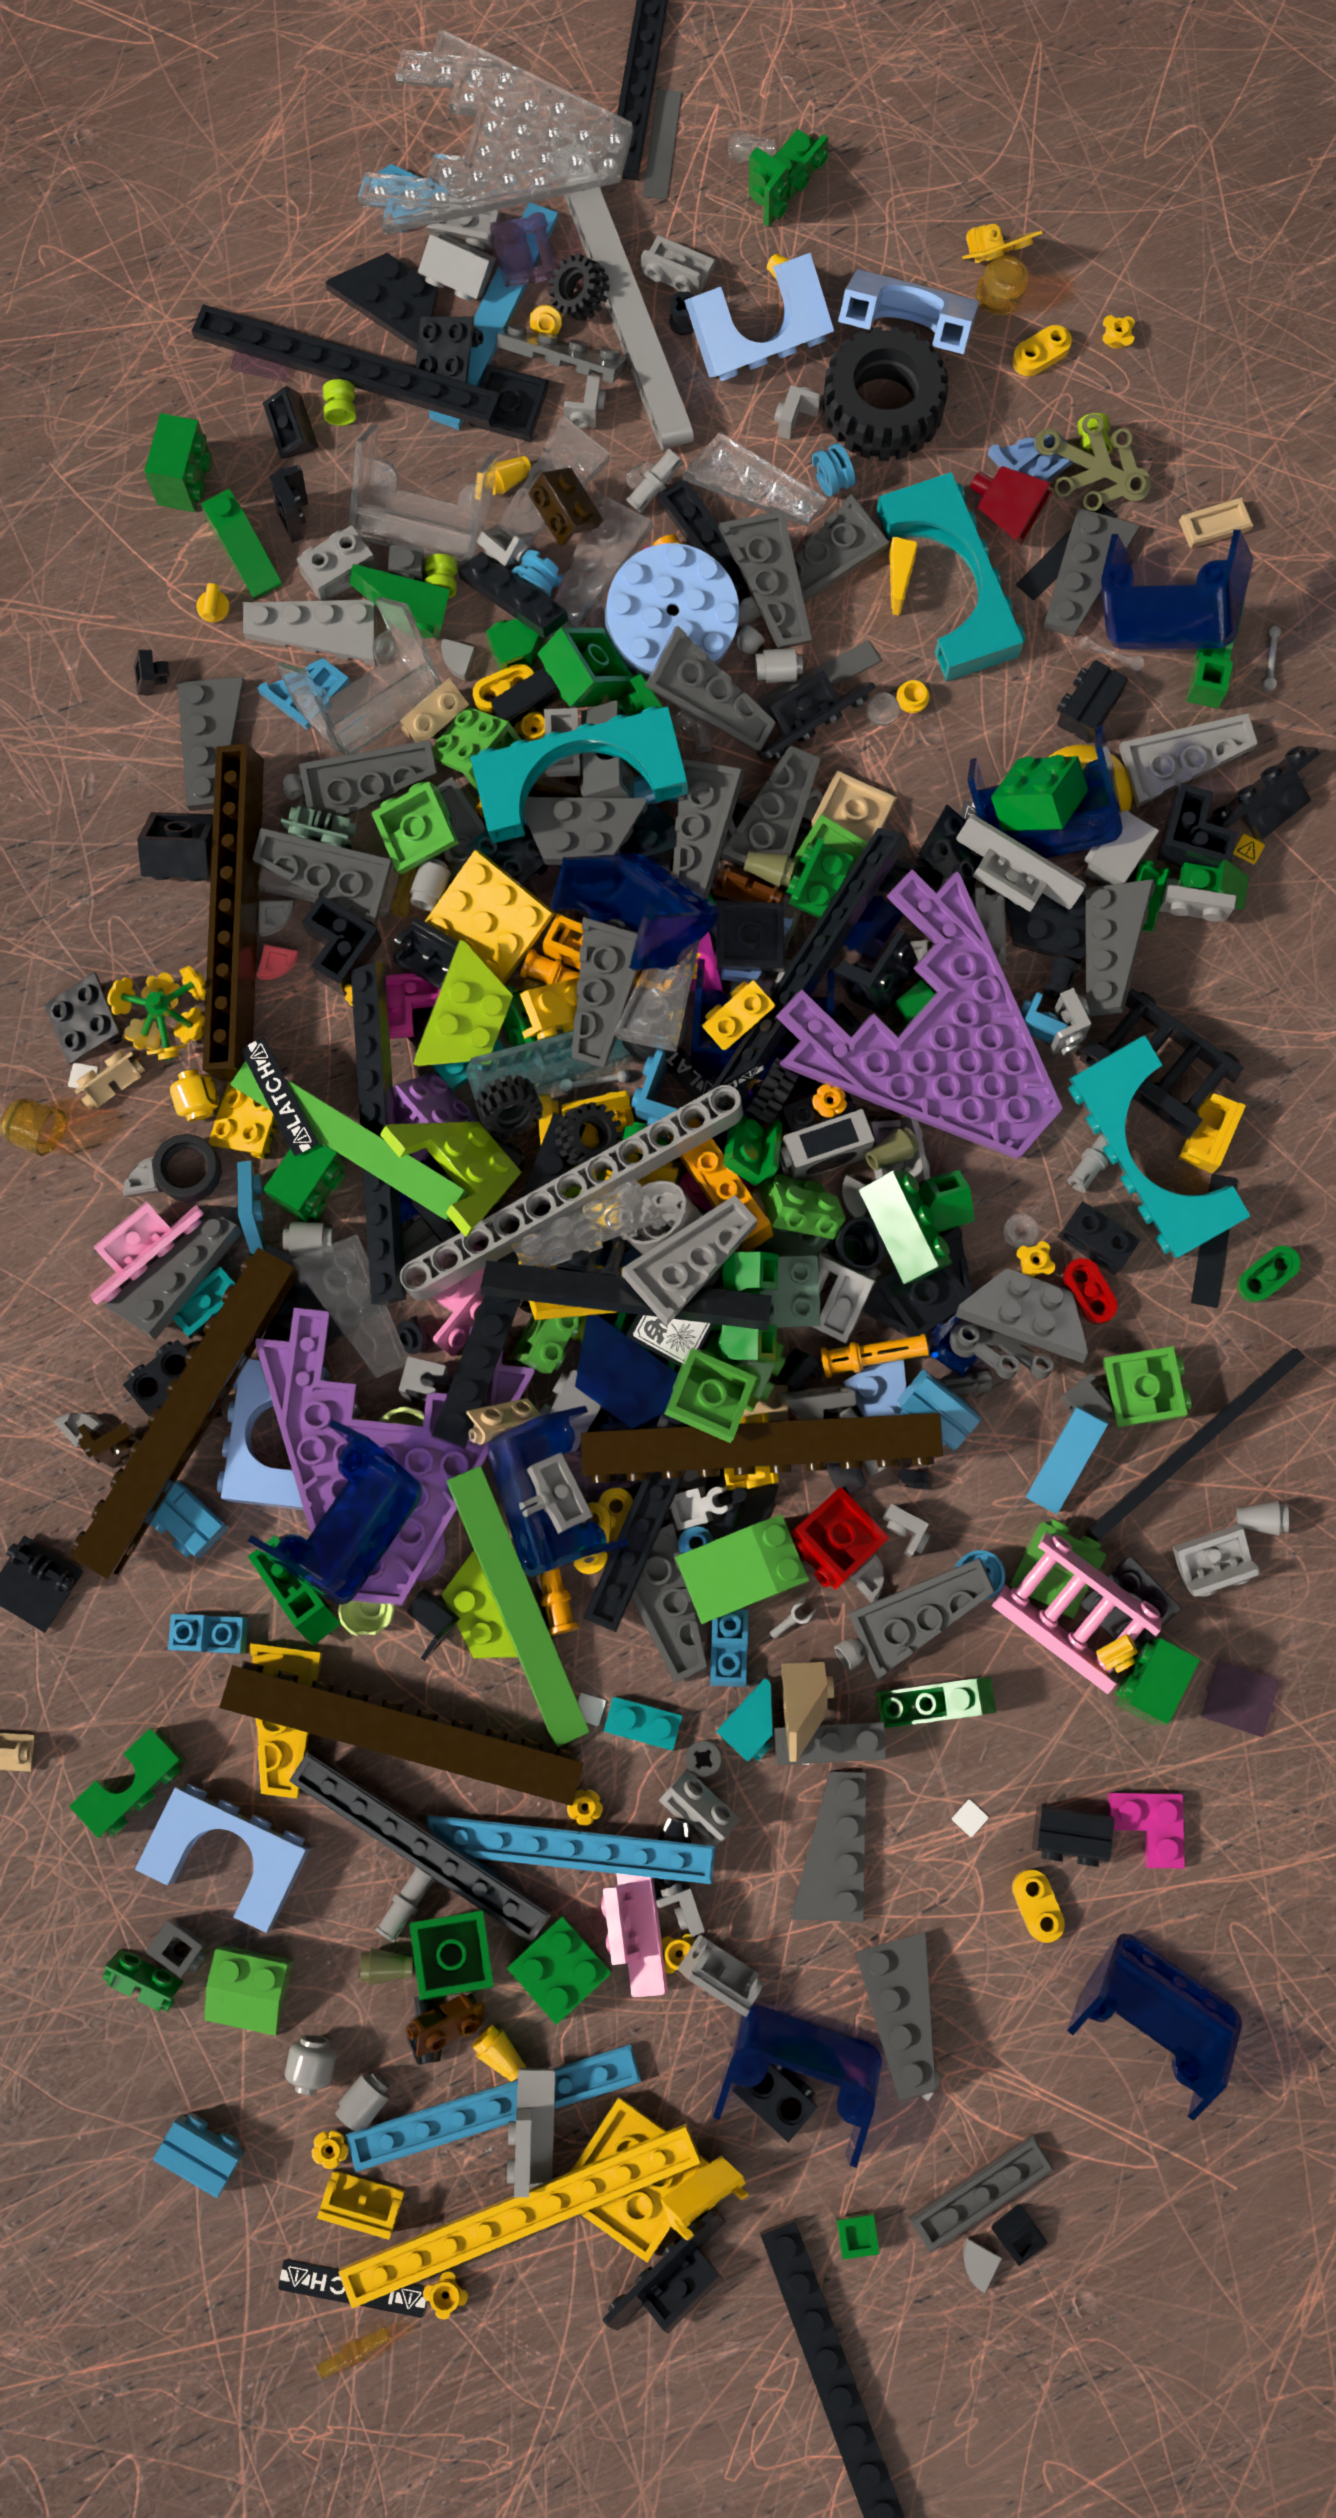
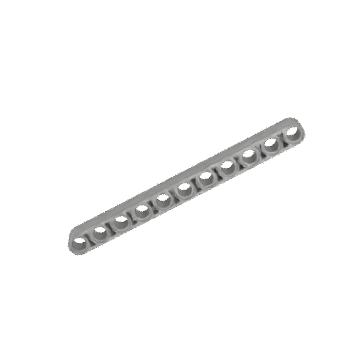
[551,143,694,451]
[400,1085,743,1301]

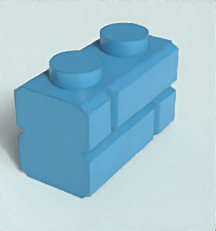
[897,1368,982,1450]
[150,1479,229,1558]
[153,2113,245,2198]

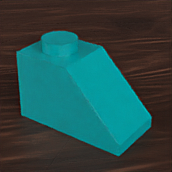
[715,1678,773,1762]

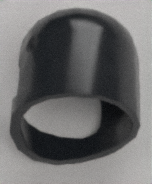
[828,1217,887,1271]

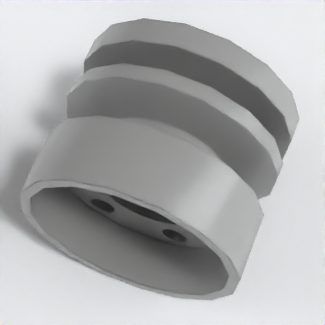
[620,1180,703,1256]

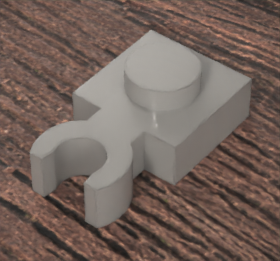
[670,1485,734,1531]

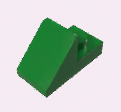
[1179,860,1249,910]

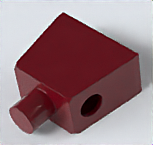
[970,466,1054,545]

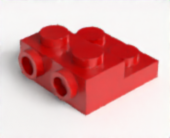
[790,1486,890,1590]

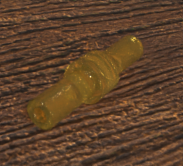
[317,2326,391,2379]

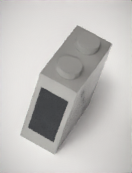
[779,1109,875,1180]

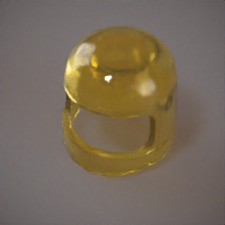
[975,255,1029,315]
[0,1098,68,1156]

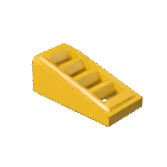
[889,537,918,616]

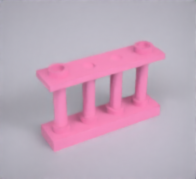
[991,1531,1163,1694]

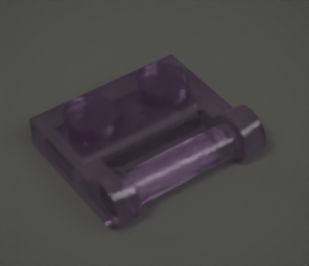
[489,212,560,287]

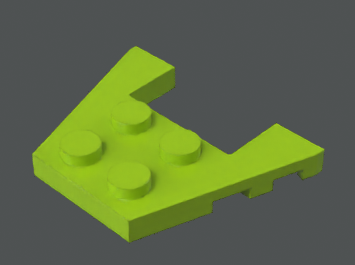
[380,1122,522,1237]

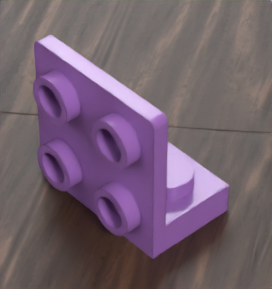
[393,1073,477,1162]

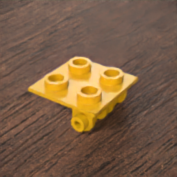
[962,224,1043,263]
[208,1081,278,1159]

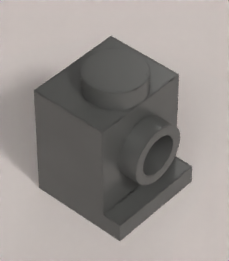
[388,545,426,582]
[1058,1373,1114,1423]
[145,1918,208,1978]

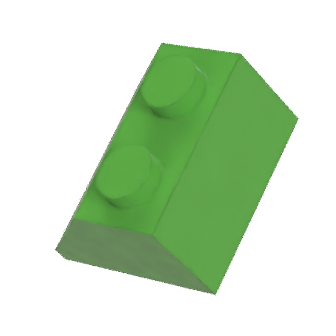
[204,1945,294,2036]

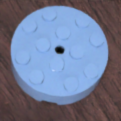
[605,543,739,681]

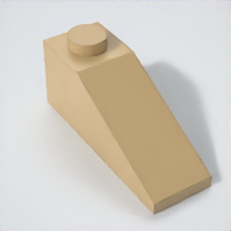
[781,1662,834,1762]

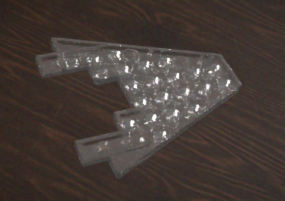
[358,30,633,234]

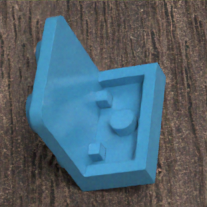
[631,1048,677,1141]

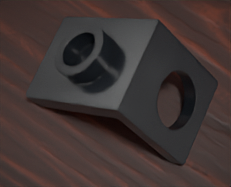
[407,1588,460,1661]

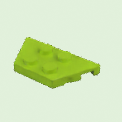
[412,940,513,1066]
[441,1550,518,1659]

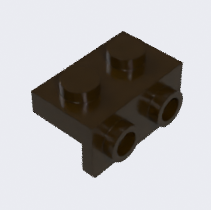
[528,467,604,546]
[78,1422,143,1468]

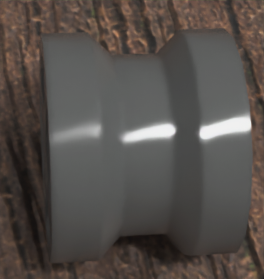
[685,1741,721,1778]

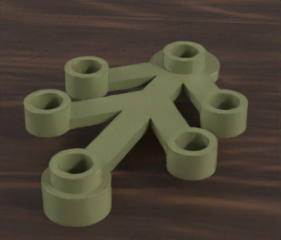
[1034,414,1151,511]

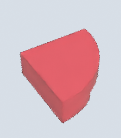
[257,944,299,980]

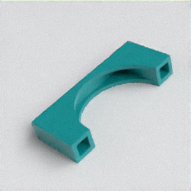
[876,472,1025,682]
[470,706,689,843]
[1067,1035,1250,1258]

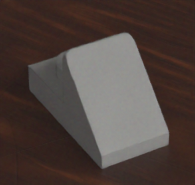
[544,708,580,777]
[777,1385,856,1420]

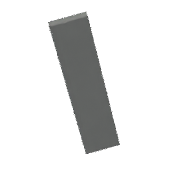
[908,2134,1054,2253]

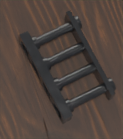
[1079,988,1244,1140]

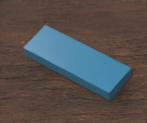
[1026,1405,1108,1514]

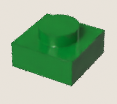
[836,2212,880,2260]

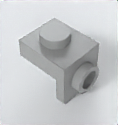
[564,374,606,428]
[774,386,821,440]
[477,527,536,566]

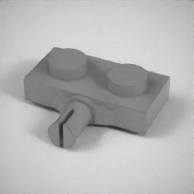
[519,1452,593,1534]

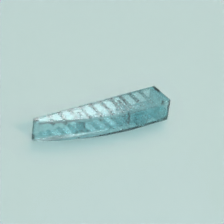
[466,1010,672,1101]

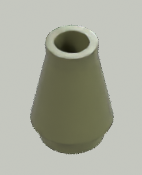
[744,851,796,887]
[866,1127,919,1171]
[359,1948,413,1986]

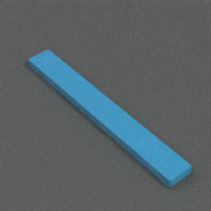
[429,202,558,430]
[426,1815,716,1884]
[346,2043,641,2172]

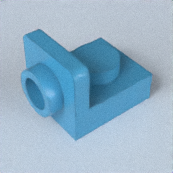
[1020,992,1067,1045]

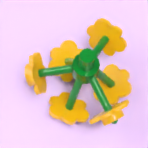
[107,966,206,1061]

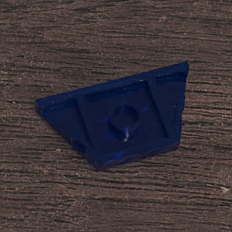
[575,1314,678,1429]

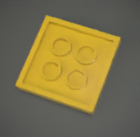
[424,850,556,985]
[569,2096,711,2263]

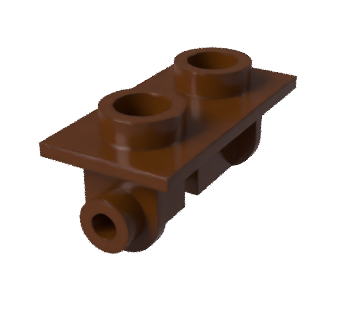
[712,864,787,903]
[406,1994,484,2058]

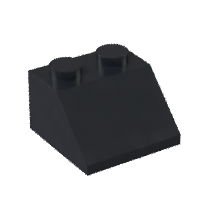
[137,812,213,882]

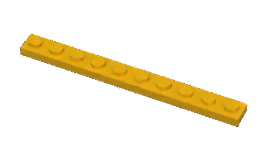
[338,2123,701,2308]

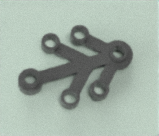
[949,1323,1067,1379]

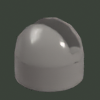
[736,624,765,654]
[834,1638,866,1670]

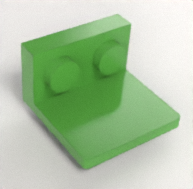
[432,706,522,792]

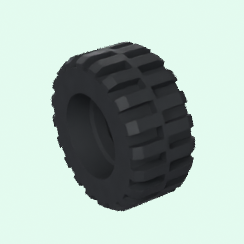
[823,327,949,461]

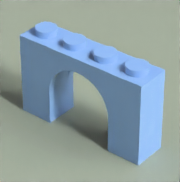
[684,253,834,381]
[838,269,980,354]
[217,1359,330,1510]
[135,1784,311,1933]

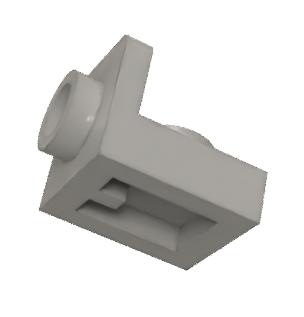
[882,1504,930,1557]
[656,1883,705,1937]

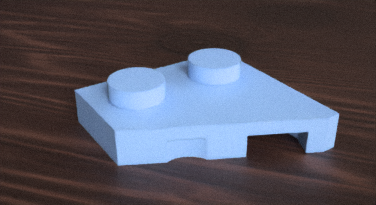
[842,1348,906,1417]

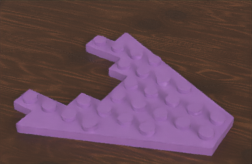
[776,870,1063,1159]
[255,1308,534,1606]

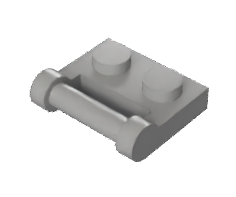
[811,1252,876,1343]

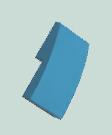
[710,1609,748,1687]
[168,1614,249,1654]

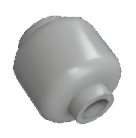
[285,2035,337,2095]

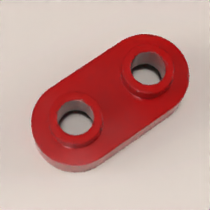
[1063,1258,1117,1325]

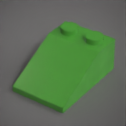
[675,1514,809,1624]

